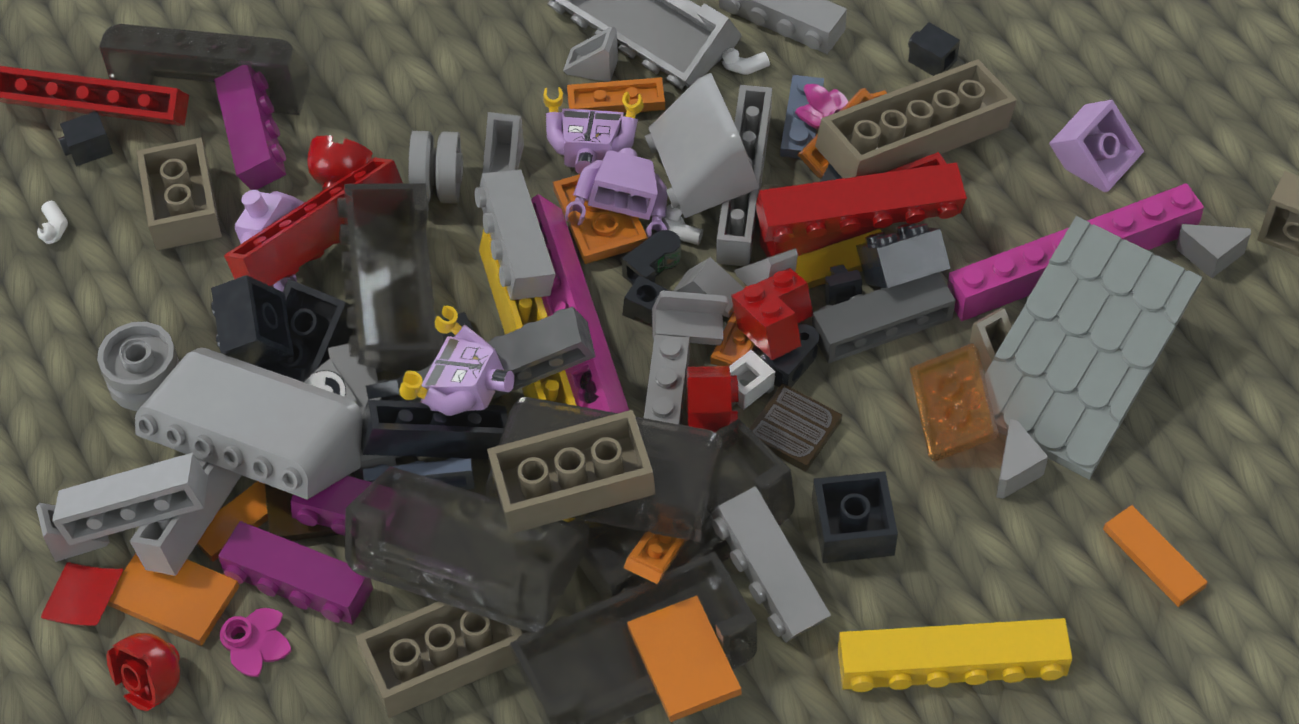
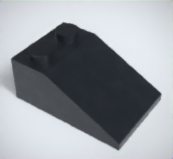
[262,279,362,382]

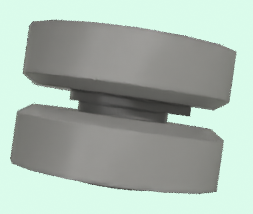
[409,131,463,203]
[97,322,179,411]

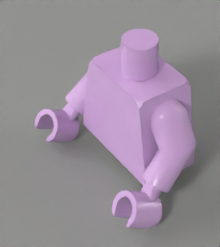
[565,148,668,238]
[235,190,305,292]

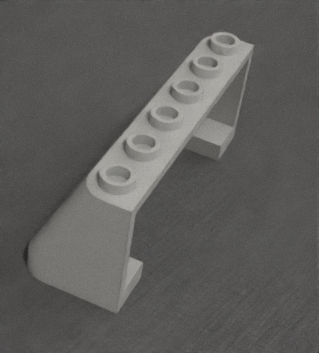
[547,0,742,90]
[135,347,362,500]

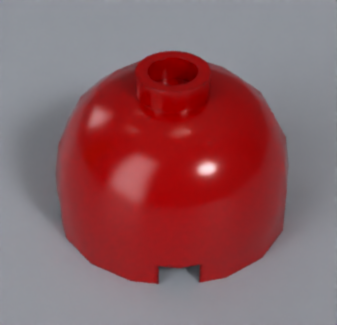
[307,135,373,190]
[107,633,180,711]

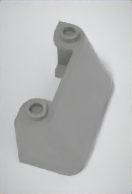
[645,73,759,218]

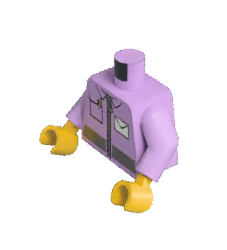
[543,87,644,174]
[399,306,514,416]

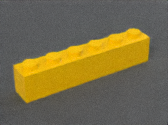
[838,618,1072,692]

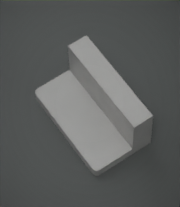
[652,291,728,345]

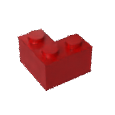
[731,268,813,360]
[687,366,739,443]

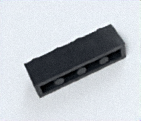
[361,400,512,459]

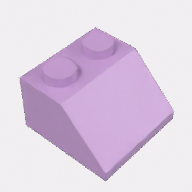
[1049,100,1144,192]

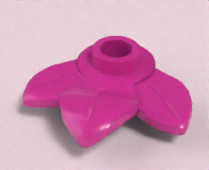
[795,84,848,129]
[220,608,291,677]

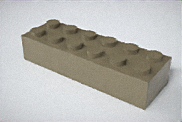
[815,59,1017,178]

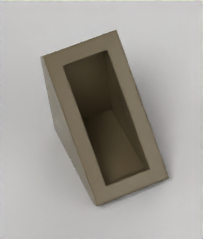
[968,308,1012,371]

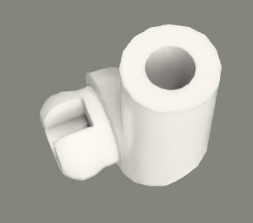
[722,48,770,75]
[37,201,68,244]
[662,204,703,245]

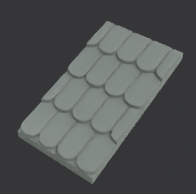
[965,216,1202,480]

